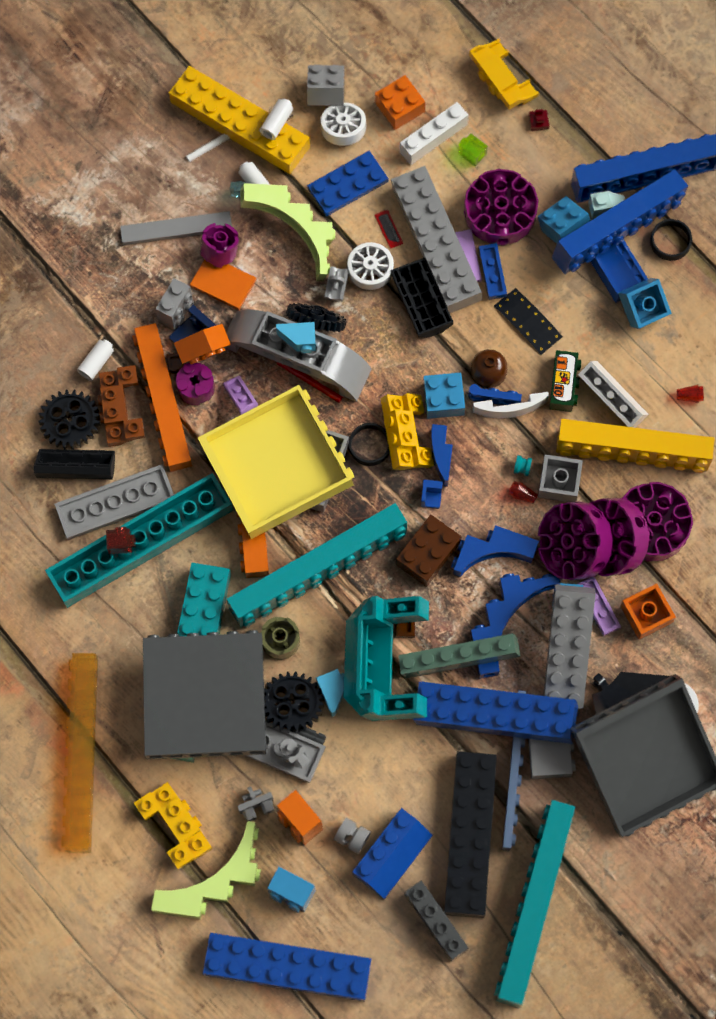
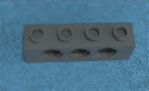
[405,880,468,962]

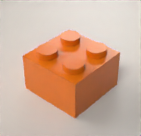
[375,75,426,130]
[174,324,231,365]
[620,583,676,640]

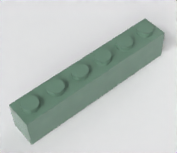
[398,633,521,678]

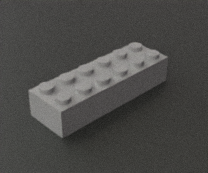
[543,584,596,709]

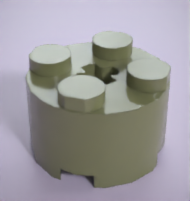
[261,617,300,660]

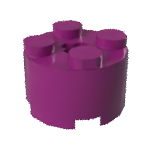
[200,223,239,268]
[176,362,215,406]

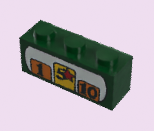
[549,350,581,412]

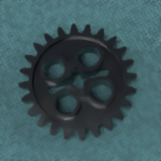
[286,303,347,332]
[38,389,100,450]
[264,671,324,734]

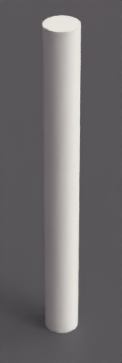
[186,134,230,162]

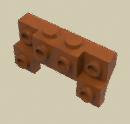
[98,365,145,447]

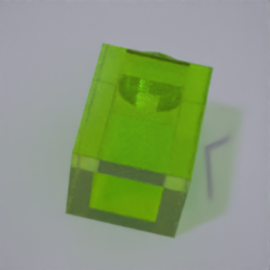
[458,133,488,167]

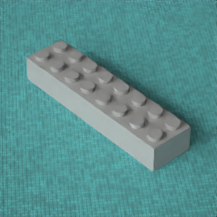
[391,166,482,313]

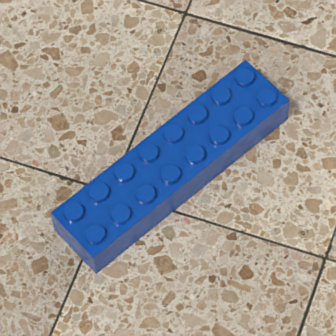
[571,134,716,203]
[552,169,688,274]
[413,681,578,744]
[203,932,371,1002]

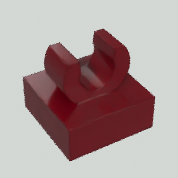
[529,109,549,131]

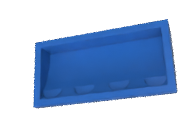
[591,240,648,303]

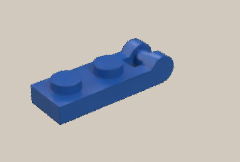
[468,384,522,405]

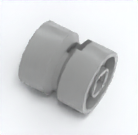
[334,818,371,854]

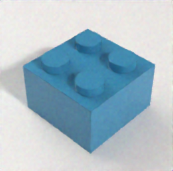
[537,196,591,244]
[618,278,672,329]
[423,373,465,419]
[267,867,316,913]

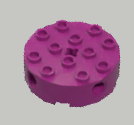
[464,169,538,246]
[622,482,693,562]
[590,498,650,577]
[538,501,613,580]

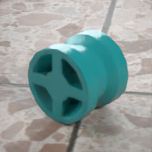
[514,455,532,477]

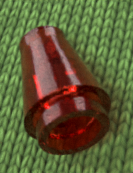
[677,384,704,403]
[508,481,538,504]

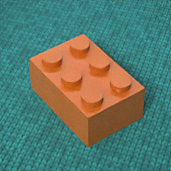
[277,790,323,846]

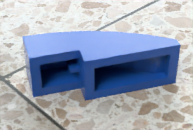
[431,424,453,486]

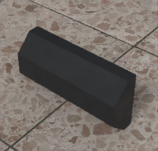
[391,258,453,338]
[33,449,115,480]

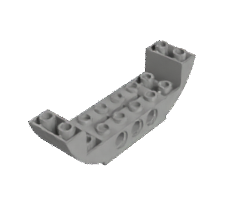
[225,309,372,402]

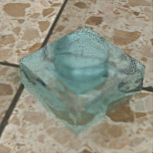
[230,181,245,197]

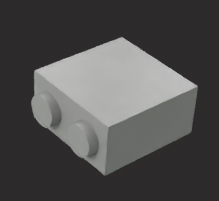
[155,278,194,331]
[528,739,575,779]

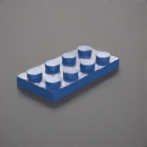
[307,150,389,217]

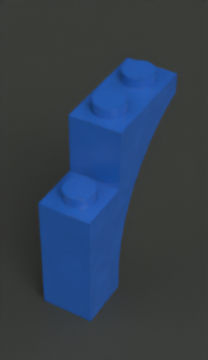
[451,525,539,577]

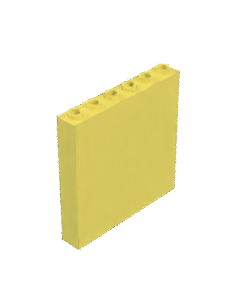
[198,385,354,539]

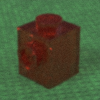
[106,527,136,554]

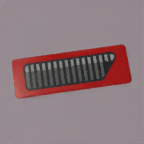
[375,210,403,249]

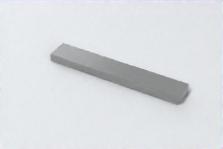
[120,211,232,245]

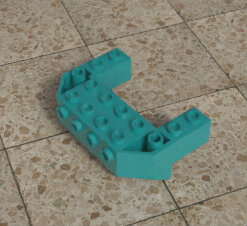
[343,596,429,721]

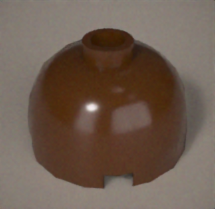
[470,349,508,388]

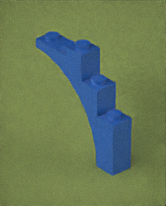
[470,573,560,679]

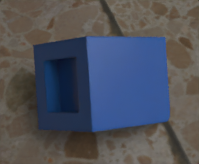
[421,480,443,509]

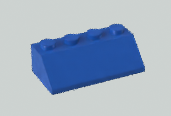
[352,808,433,899]

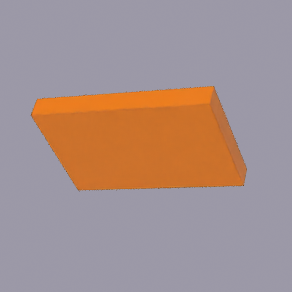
[190,259,257,310]

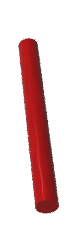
[276,362,343,403]

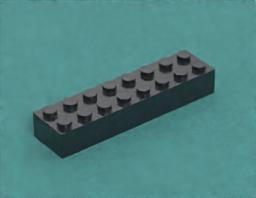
[444,751,497,918]

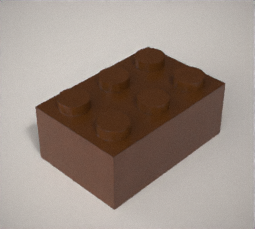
[396,514,462,587]

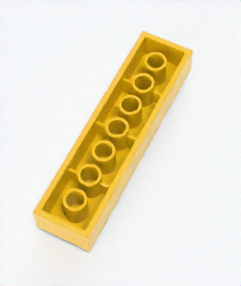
[169,65,310,174]
[556,419,715,473]

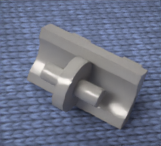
[324,266,348,302]
[279,738,310,769]
[237,786,274,821]

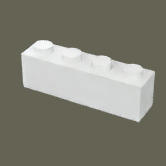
[400,102,469,165]
[578,361,649,428]

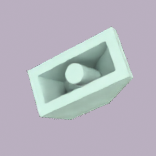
[588,191,625,220]

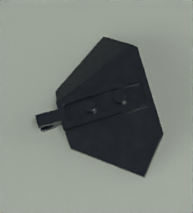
[592,672,670,715]

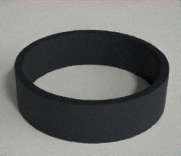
[650,219,692,261]
[349,423,390,466]

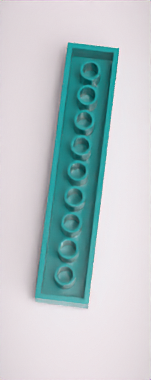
[45,473,234,608]
[227,503,407,628]
[170,563,231,763]
[494,800,576,1008]

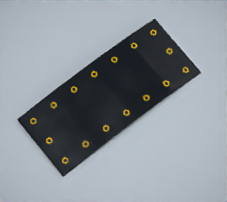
[494,288,563,355]

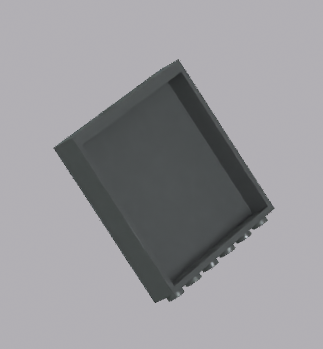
[143,630,266,759]
[570,674,716,837]

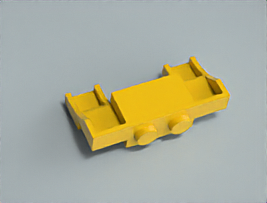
[469,39,539,110]
[380,393,434,470]
[134,782,212,870]

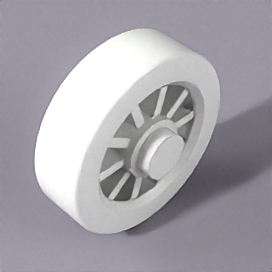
[320,103,366,146]
[347,242,394,290]

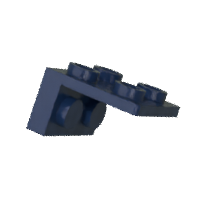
[169,305,216,343]

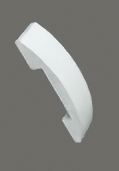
[472,392,549,418]

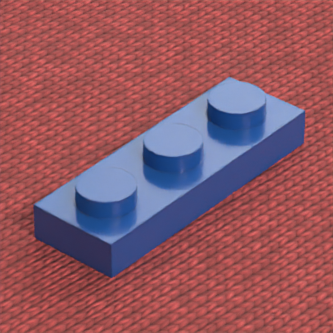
[479,243,507,300]

